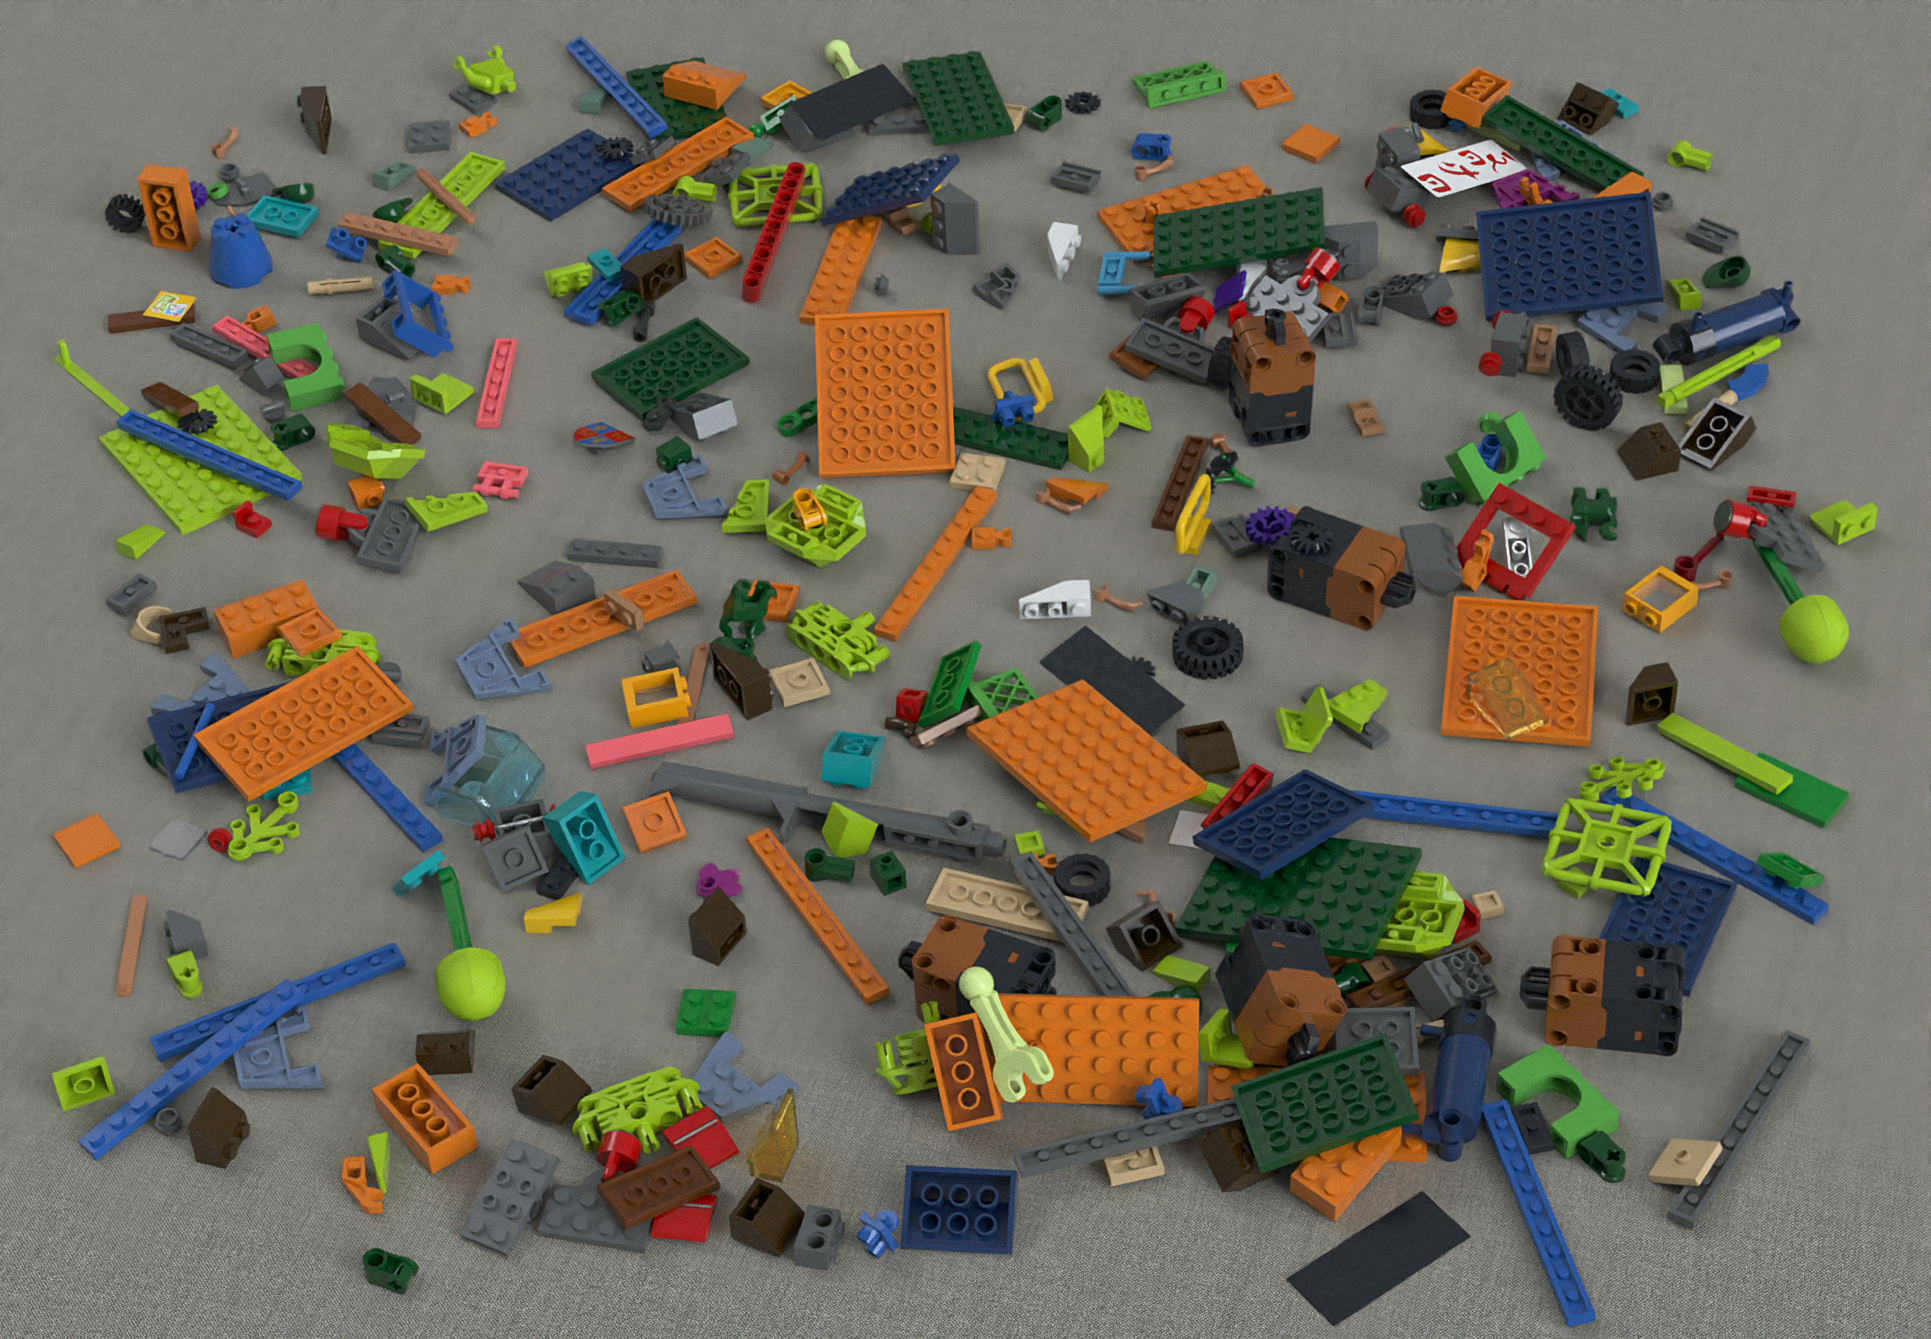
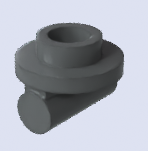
[1405,123,1424,144]
[260,399,285,422]
[379,662,402,685]

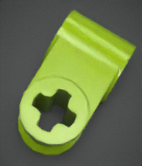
[166,950,203,999]

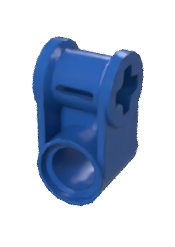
[1131,133,1172,162]
[1477,434,1503,472]

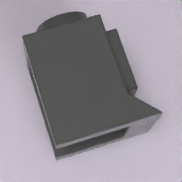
[642,639,681,674]

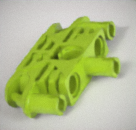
[785,600,890,679]
[264,629,382,676]
[874,1001,941,1095]
[572,1066,703,1154]

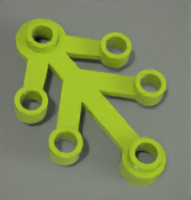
[1579,757,1665,802]
[227,791,300,861]

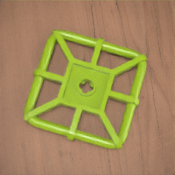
[728,163,824,227]
[1541,797,1672,897]

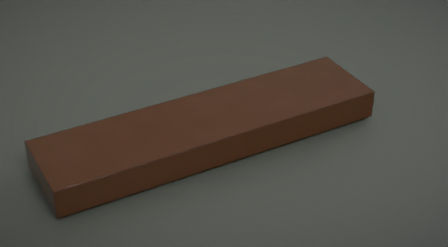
[108,304,196,334]
[141,381,199,417]
[344,382,421,445]

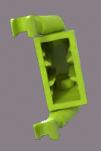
[452,45,517,94]

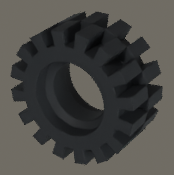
[105,194,146,234]

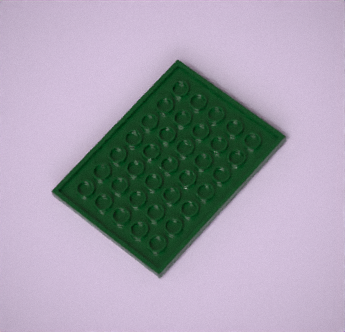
[1175,837,1423,961]

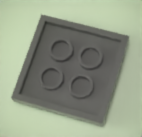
[1335,1007,1419,1076]

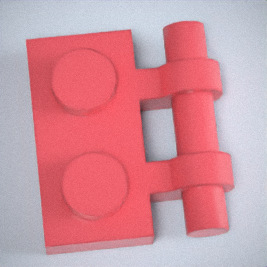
[473,461,529,499]

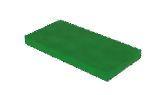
[918,640,982,728]
[1734,752,1850,828]

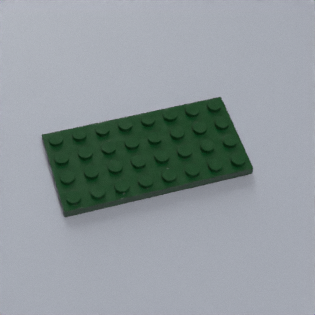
[902,51,1015,146]
[1154,187,1326,278]

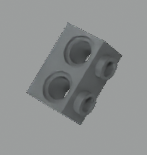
[794,1205,845,1271]

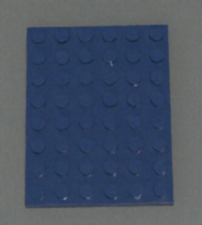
[1476,192,1664,321]

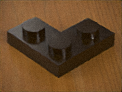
[159,607,210,654]

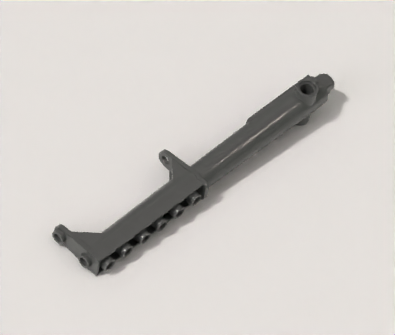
[638,761,1008,863]

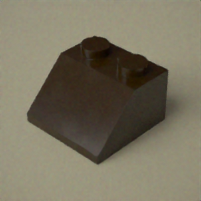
[1617,422,1681,481]
[1625,662,1678,726]
[1105,900,1183,971]
[415,1029,476,1075]
[187,1087,250,1169]

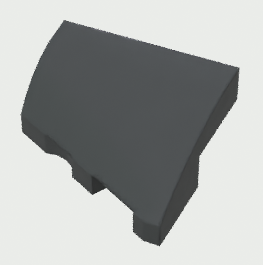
[972,262,1021,309]

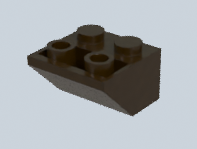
[1557,81,1620,135]
[1176,720,1240,778]
[688,887,747,967]
[511,1055,592,1125]
[1198,1126,1279,1192]
[729,1178,805,1257]

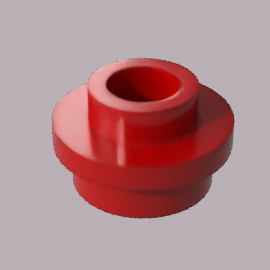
[1435,306,1458,326]
[207,828,232,852]

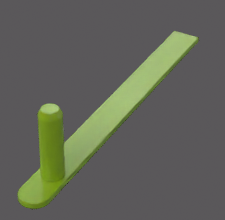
[55,339,130,417]

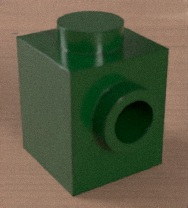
[656,436,693,473]
[869,851,907,896]

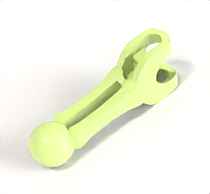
[825,40,863,79]
[959,967,1054,1103]

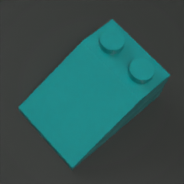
[821,730,885,789]
[542,791,626,885]

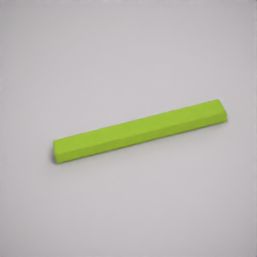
[1657,713,1793,795]

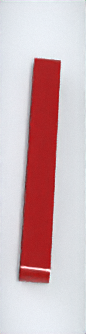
[741,162,806,303]

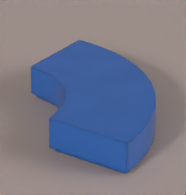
[1727,364,1769,401]

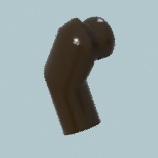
[885,717,917,738]

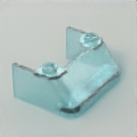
[434,725,546,833]

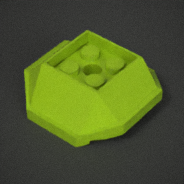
[325,424,426,479]
[765,483,866,568]
[1374,871,1465,960]

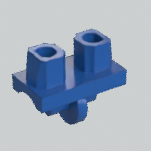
[325,227,367,263]
[992,391,1035,427]
[1135,1078,1183,1120]
[856,1209,899,1259]

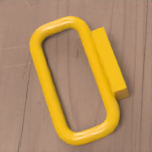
[987,358,1054,421]
[1175,474,1211,556]

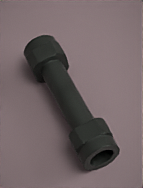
[633,300,656,342]

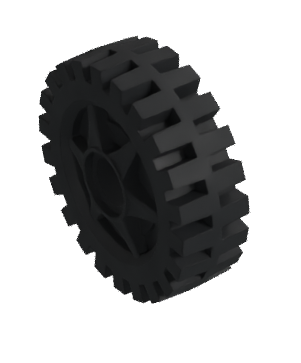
[1553,365,1623,431]
[1172,616,1244,680]

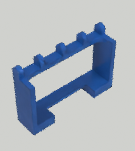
[382,269,454,358]

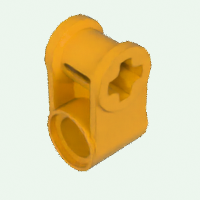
[793,488,827,532]

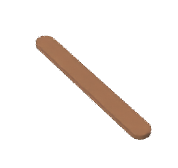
[678,643,710,724]
[116,894,148,997]

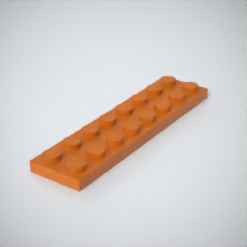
[602,117,754,212]
[799,216,882,325]
[508,569,697,668]

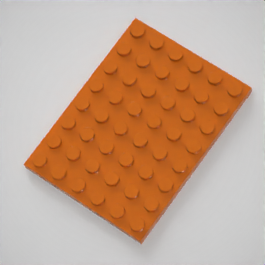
[815,308,956,479]
[1441,596,1599,747]
[966,679,1208,843]

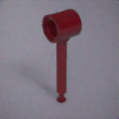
[1672,533,1724,586]

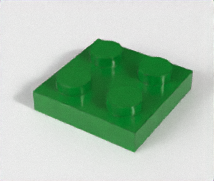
[1756,852,1825,889]
[675,988,736,1037]

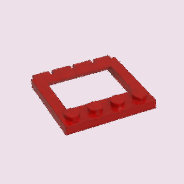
[1456,482,1576,601]

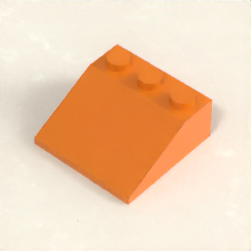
[662,61,747,110]

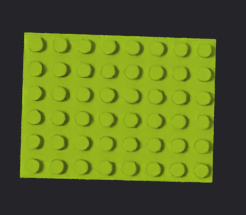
[99,384,303,536]

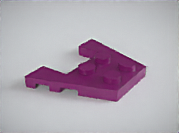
[1491,169,1580,209]

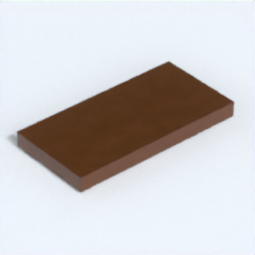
[597,1145,720,1230]

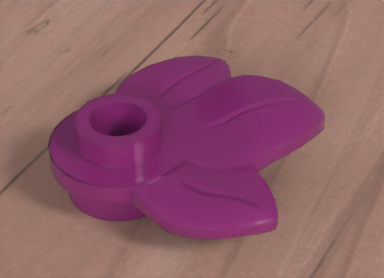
[696,862,743,898]

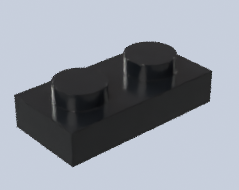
[536,853,579,900]
[1511,1102,1554,1155]

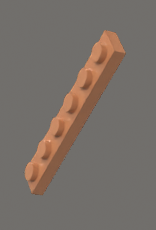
[337,212,459,256]

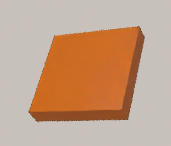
[1240,72,1294,109]
[1282,123,1340,163]
[684,237,743,279]
[748,580,800,623]
[277,608,342,658]
[622,791,687,854]
[52,813,121,869]

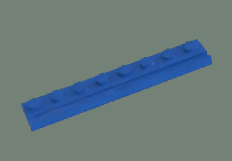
[564,218,682,326]

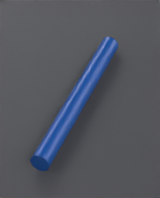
[174,703,216,780]

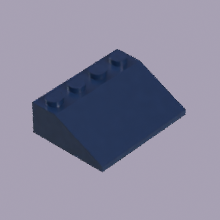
[901,1165,1019,1254]

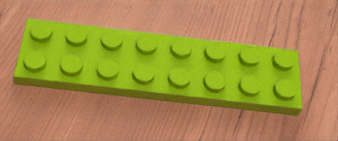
[378,151,506,259]

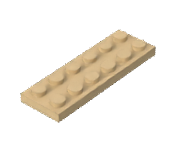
[926,867,1089,942]

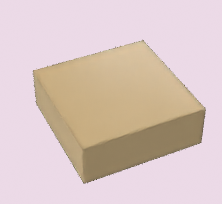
[1471,890,1504,919]

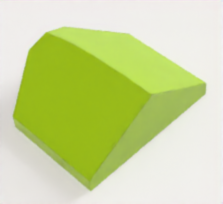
[822,801,878,858]

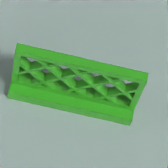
[1132,61,1226,108]
[965,667,1039,721]

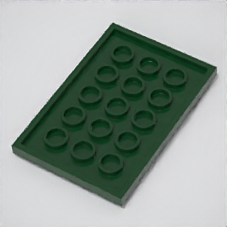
[626,57,727,140]
[591,317,750,421]
[1231,1033,1419,1174]

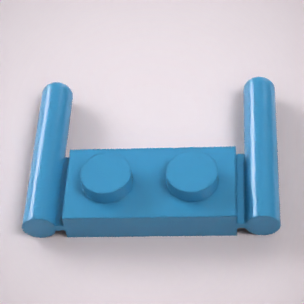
[1097,251,1152,295]

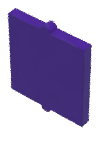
[1213,270,1247,314]

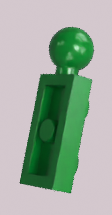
[748,95,797,138]

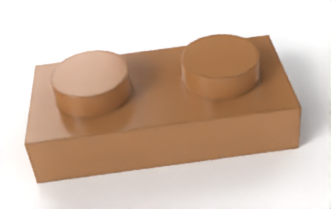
[604,588,644,632]

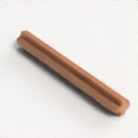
[416,168,476,225]

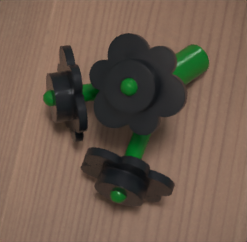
[1206,451,1255,494]

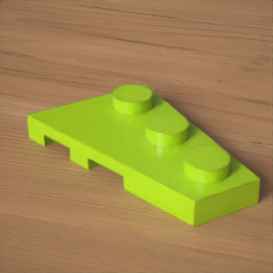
[721,479,770,533]
[405,492,488,532]
[1328,679,1388,733]

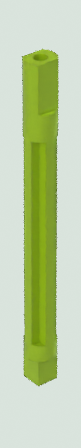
[1657,335,1781,409]

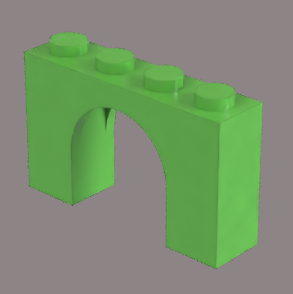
[267,323,345,411]
[1444,411,1547,505]
[1496,1044,1619,1159]

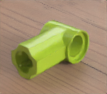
[1667,140,1713,171]
[673,176,717,203]

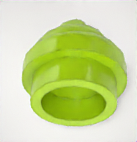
[922,212,933,234]

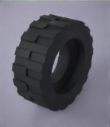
[1410,89,1451,129]
[1555,331,1590,376]
[1207,336,1232,388]
[1609,349,1660,394]
[1054,853,1111,907]

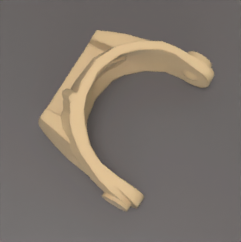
[131,606,173,644]

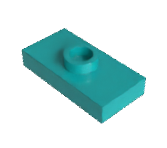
[1601,88,1639,119]
[587,248,622,282]

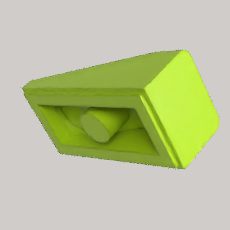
[1667,278,1702,311]
[116,524,166,560]
[1152,955,1211,992]
[367,1132,391,1193]

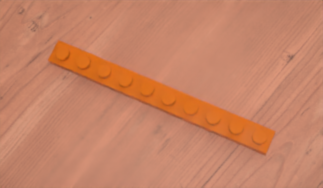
[874,486,998,642]
[746,827,890,1005]

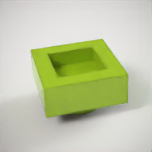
[1014,830,1045,856]
[1557,866,1590,899]

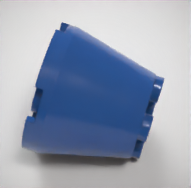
[208,213,273,289]

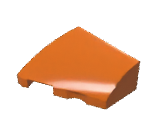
[1046,477,1109,505]

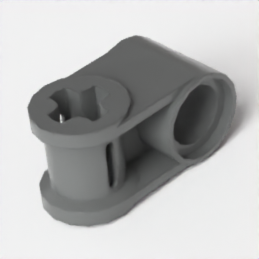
[1358,286,1383,326]

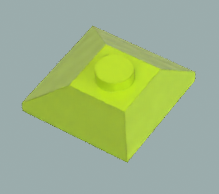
[1068,405,1104,473]
[51,1055,115,1112]

